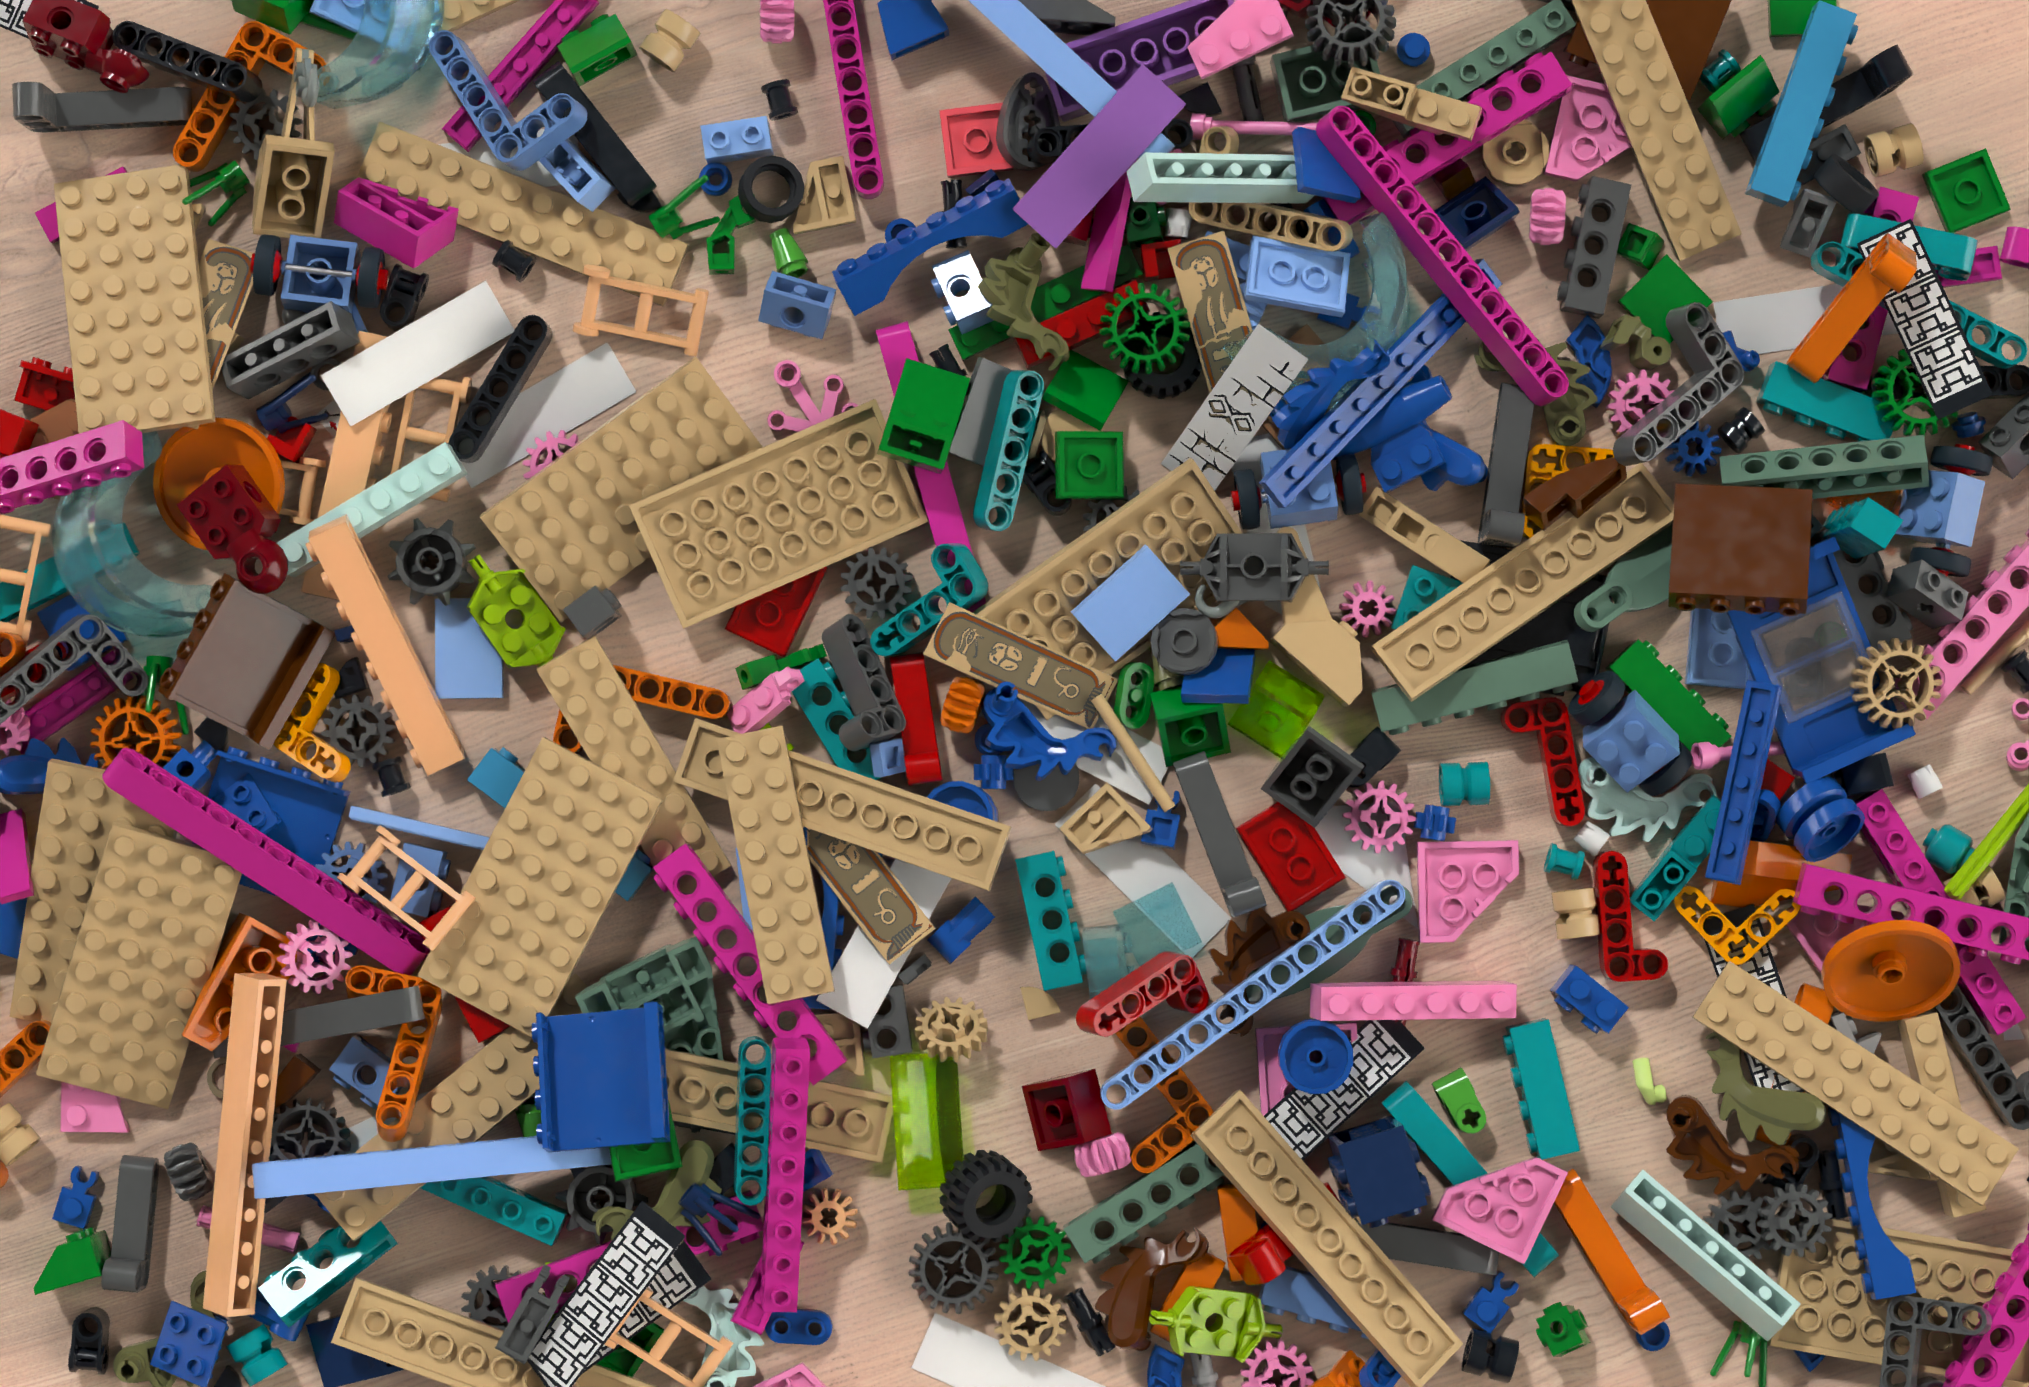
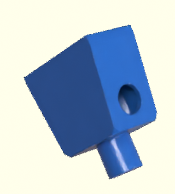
[877,0,949,60]
[163,740,217,791]

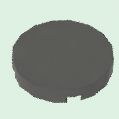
[1150,608,1219,676]
[1013,763,1080,811]

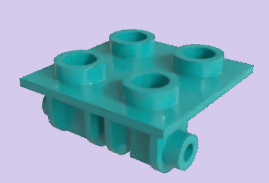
[1391,565,1463,630]

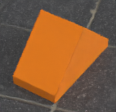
[1215,607,1269,650]

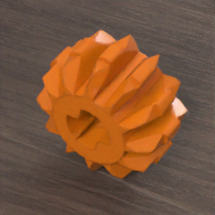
[940,676,986,734]

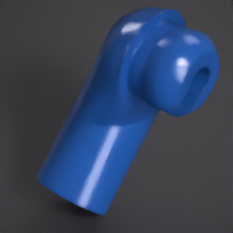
[1722,330,1760,371]

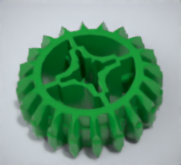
[1099,283,1190,374]
[1872,349,1958,437]

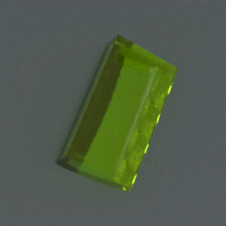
[890,1052,964,1191]

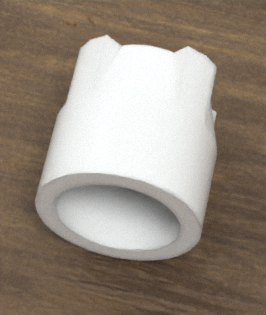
[1164,208,1192,239]
[1907,764,1943,799]
[1573,821,1610,857]

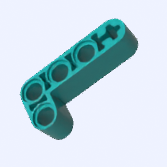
[1841,213,1978,281]
[870,543,989,656]

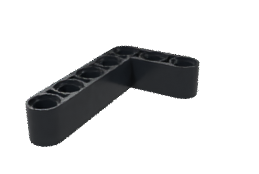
[1739,44,1913,164]

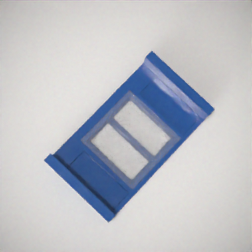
[1726,536,1916,784]

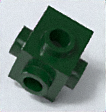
[1124,197,1167,250]

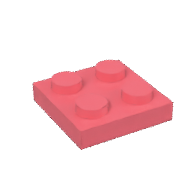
[939,103,1014,178]

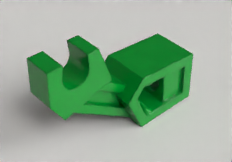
[706,194,756,275]
[735,643,827,690]

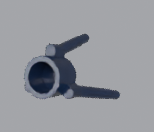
[256,371,328,434]
[678,1183,761,1256]

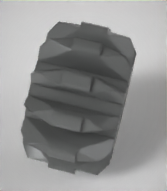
[164,1143,213,1201]

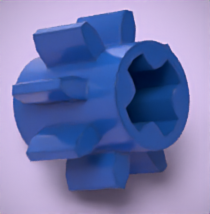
[974,755,1013,789]
[1414,804,1456,841]

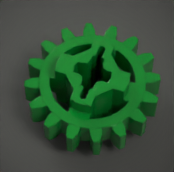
[999,1215,1071,1289]

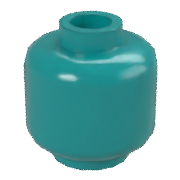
[1922,824,1975,874]

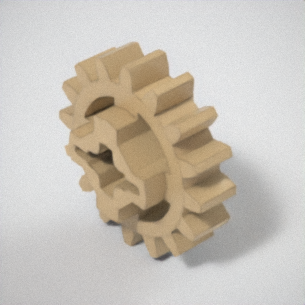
[915,997,988,1062]
[994,1287,1066,1361]

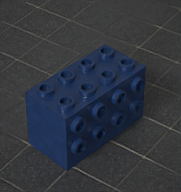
[1327,1116,1431,1228]

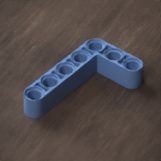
[429,30,587,171]

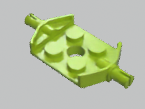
[466,554,566,668]
[1149,1286,1283,1363]

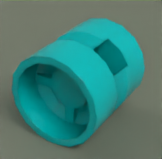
[1439,762,1490,806]
[226,1324,288,1387]

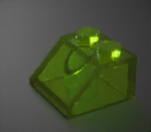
[1228,660,1325,758]

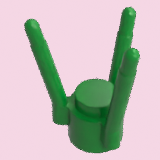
[182,160,250,227]
[648,175,720,240]
[137,656,189,735]
[1710,1319,1768,1387]

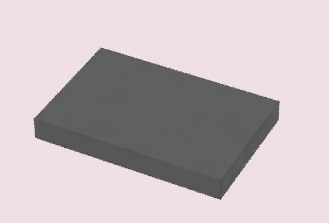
[949,357,1028,467]

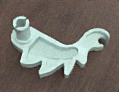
[1578,757,1717,842]
[683,1285,764,1387]

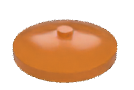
[153,417,285,550]
[1821,920,1960,1022]

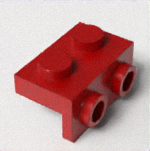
[14,357,75,411]

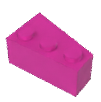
[334,177,459,269]

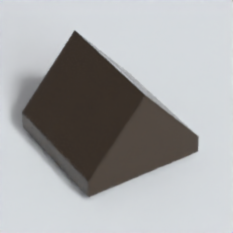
[1431,158,1476,201]

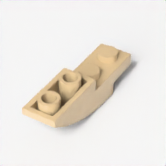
[1341,67,1482,142]
[1358,487,1491,583]

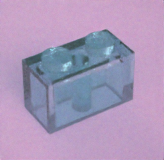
[1082,923,1135,999]

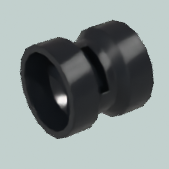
[1717,407,1765,454]

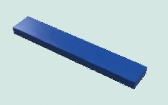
[1705,680,1782,885]

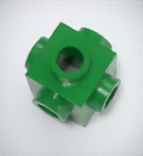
[1536,1302,1591,1357]

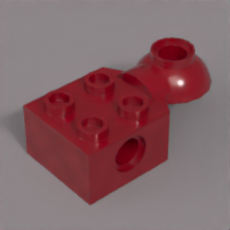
[22,0,150,93]
[177,464,288,594]

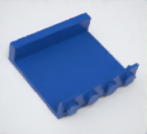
[193,746,351,897]
[532,1002,671,1153]

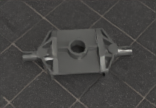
[1180,533,1329,602]

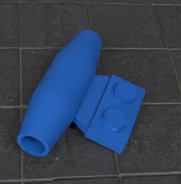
[1333,375,1452,493]

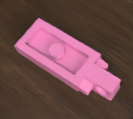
[727,667,805,734]

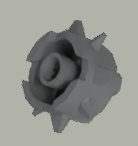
[388,518,476,606]
[556,1164,648,1244]

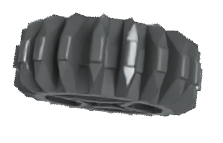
[1305,0,1396,69]
[269,1097,351,1161]
[909,1222,999,1314]

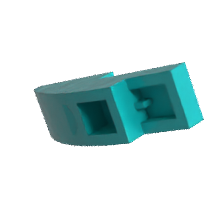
[1630,794,1721,922]

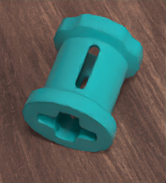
[1699,49,1741,93]
[1544,843,1585,880]

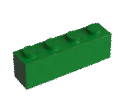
[1605,639,1732,753]

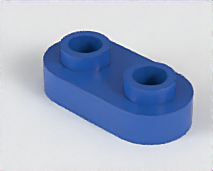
[1750,789,1781,842]
[765,1309,833,1345]
[1359,1349,1401,1387]

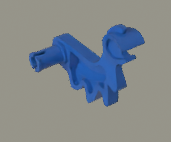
[1269,339,1391,449]
[1403,364,1488,491]
[981,682,1116,781]
[0,737,98,795]

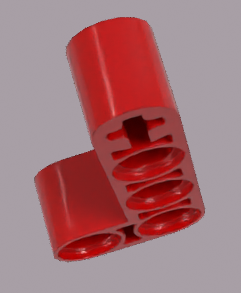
[890,652,943,786]
[1501,697,1585,826]
[1593,851,1668,982]
[1076,951,1209,1037]
[1228,1182,1342,1285]

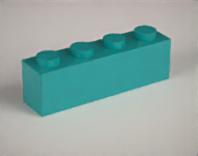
[1756,361,1894,442]
[1822,497,1904,559]
[1502,1018,1580,1160]

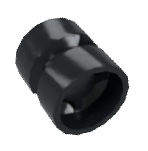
[1461,1328,1519,1383]

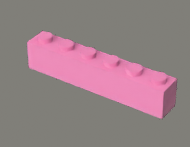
[1310,980,1517,1021]

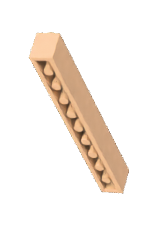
[203,973,287,1317]

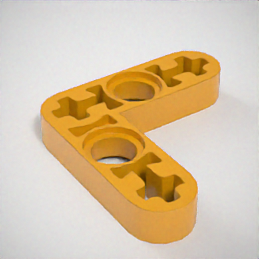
[1521,444,1614,539]
[274,663,351,783]
[1674,886,1801,966]

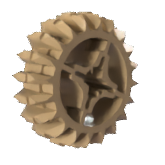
[1849,638,1943,729]

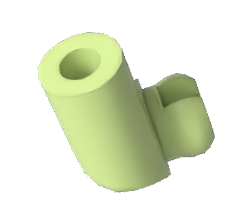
[1632,1058,1667,1105]

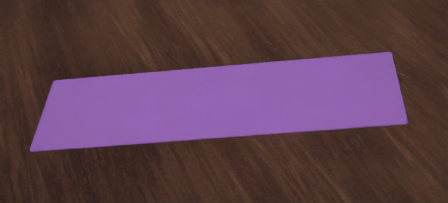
[1013,64,1186,248]

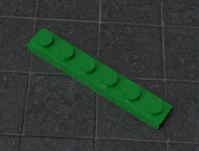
[948,244,1143,361]

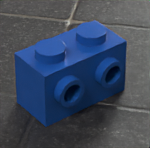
[1550,964,1629,1034]

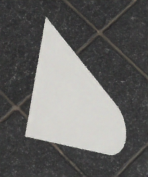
[1315,802,1418,929]

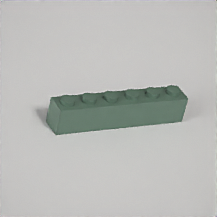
[1371,640,1578,735]

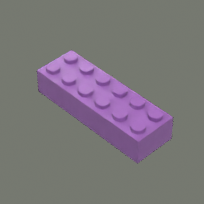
[1045,0,1253,122]

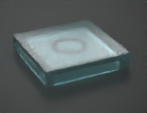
[1112,882,1202,966]

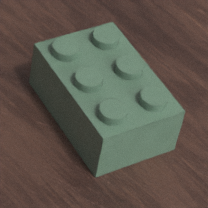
[1270,41,1380,122]

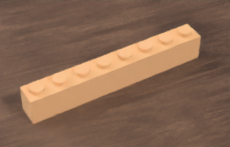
[301,331,392,601]
[306,514,464,776]

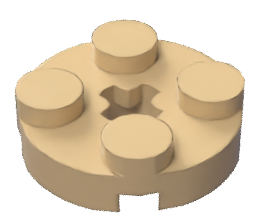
[1481,119,1549,186]

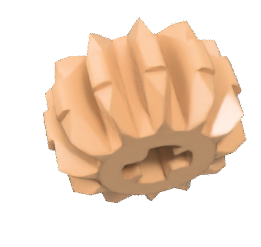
[802,1187,858,1245]

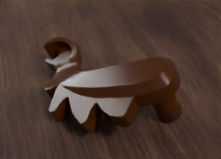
[1208,908,1310,1037]
[1666,1095,1800,1195]
[1095,1227,1209,1351]

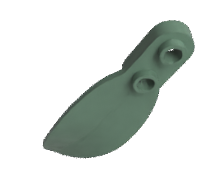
[1574,523,1673,632]
[1246,886,1413,1002]

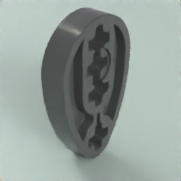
[996,72,1060,171]

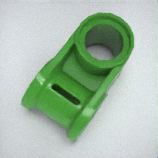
[1432,1067,1486,1134]

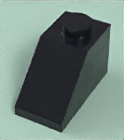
[1830,753,1894,795]

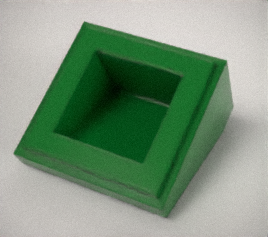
[1617,223,1664,270]

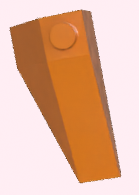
[1711,840,1852,907]
[182,912,297,1051]

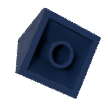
[1434,176,1520,252]

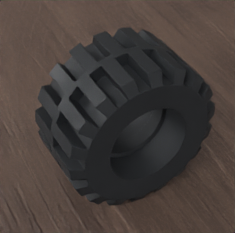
[1120,312,1202,399]
[939,1150,1033,1244]

